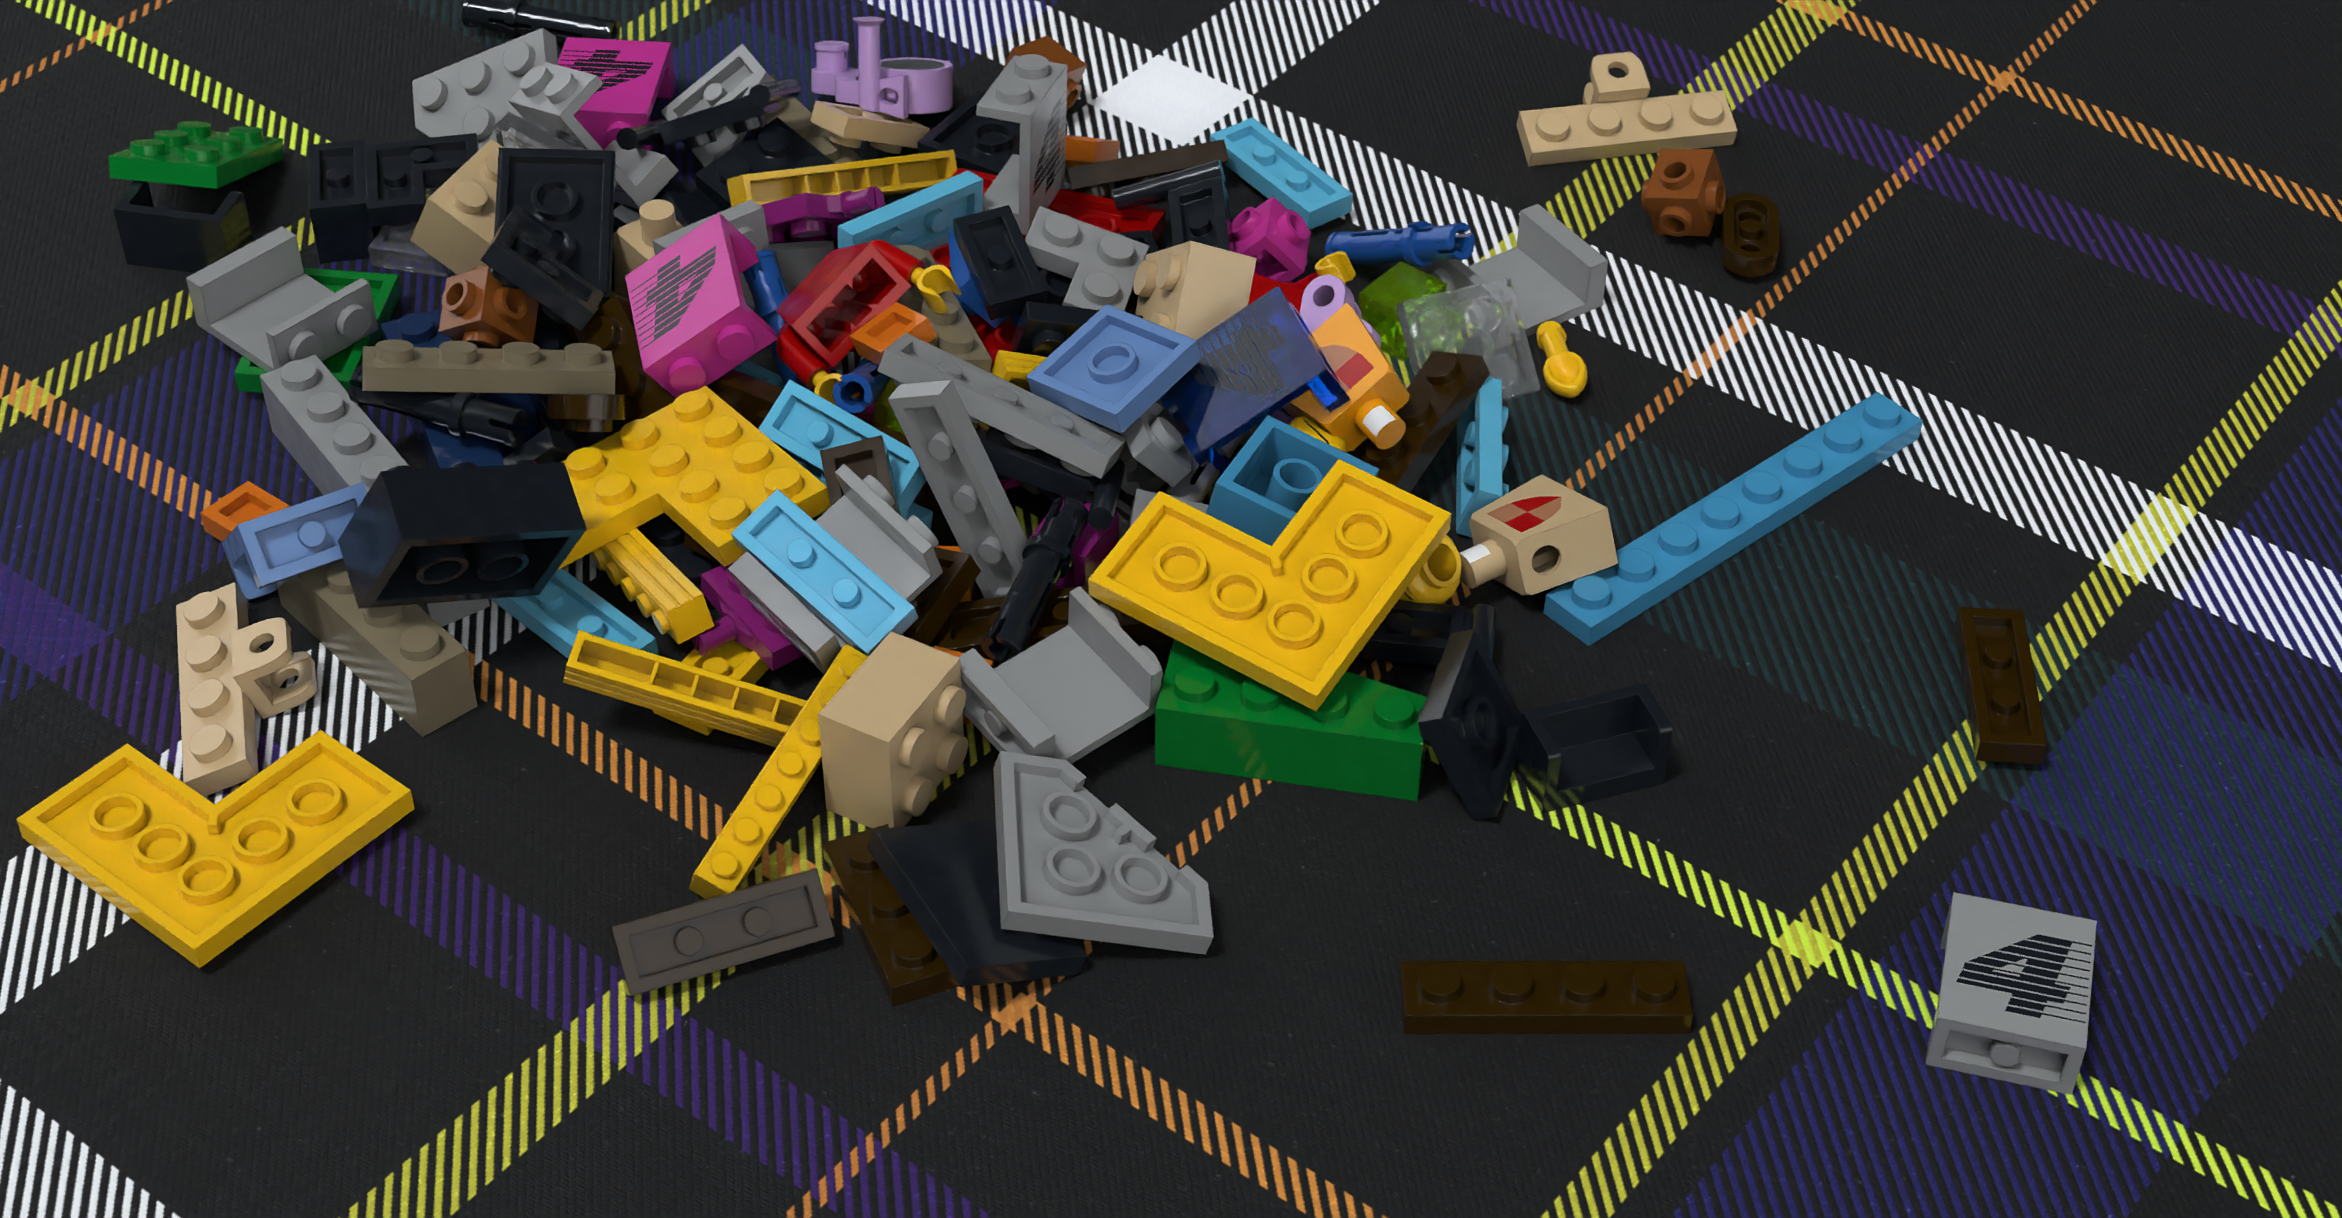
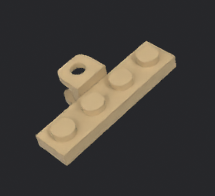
[1516,52,1738,166]
[176,582,317,797]

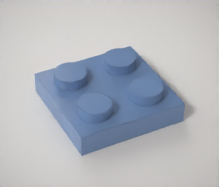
[1026,304,1202,434]

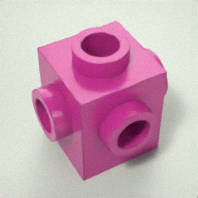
[1231,196,1311,282]

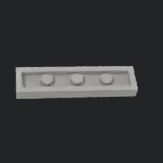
[877,333,1126,479]
[888,380,1028,599]

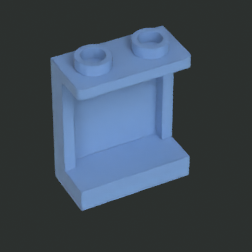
[222,482,367,601]

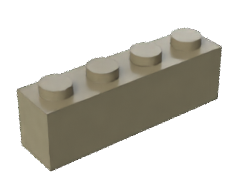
[276,559,478,737]

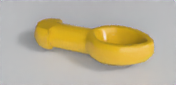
[1536,321,1588,398]

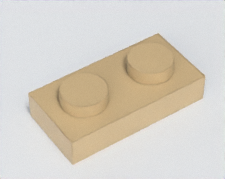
[810,101,930,154]

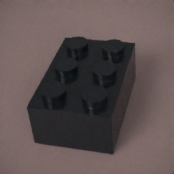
[338,460,587,609]

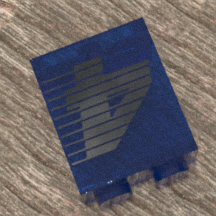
[1160,286,1351,475]

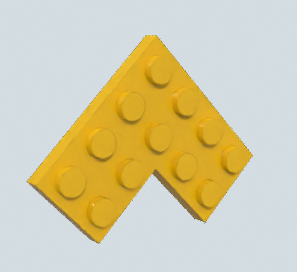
[557,385,831,571]
[1088,459,1452,711]
[16,729,415,968]

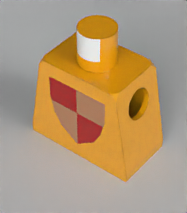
[1261,302,1410,452]

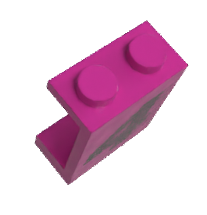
[558,37,676,152]
[625,212,777,398]

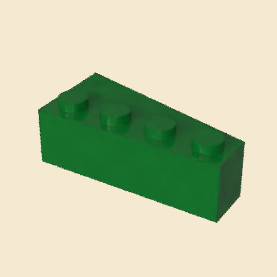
[1155,639,1427,801]

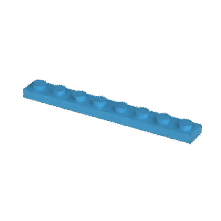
[1543,392,1923,646]

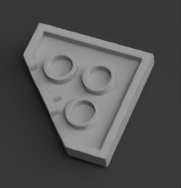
[412,28,558,150]
[993,751,1214,955]

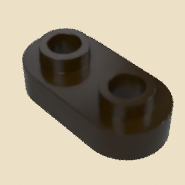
[1720,193,1780,279]
[547,394,625,432]

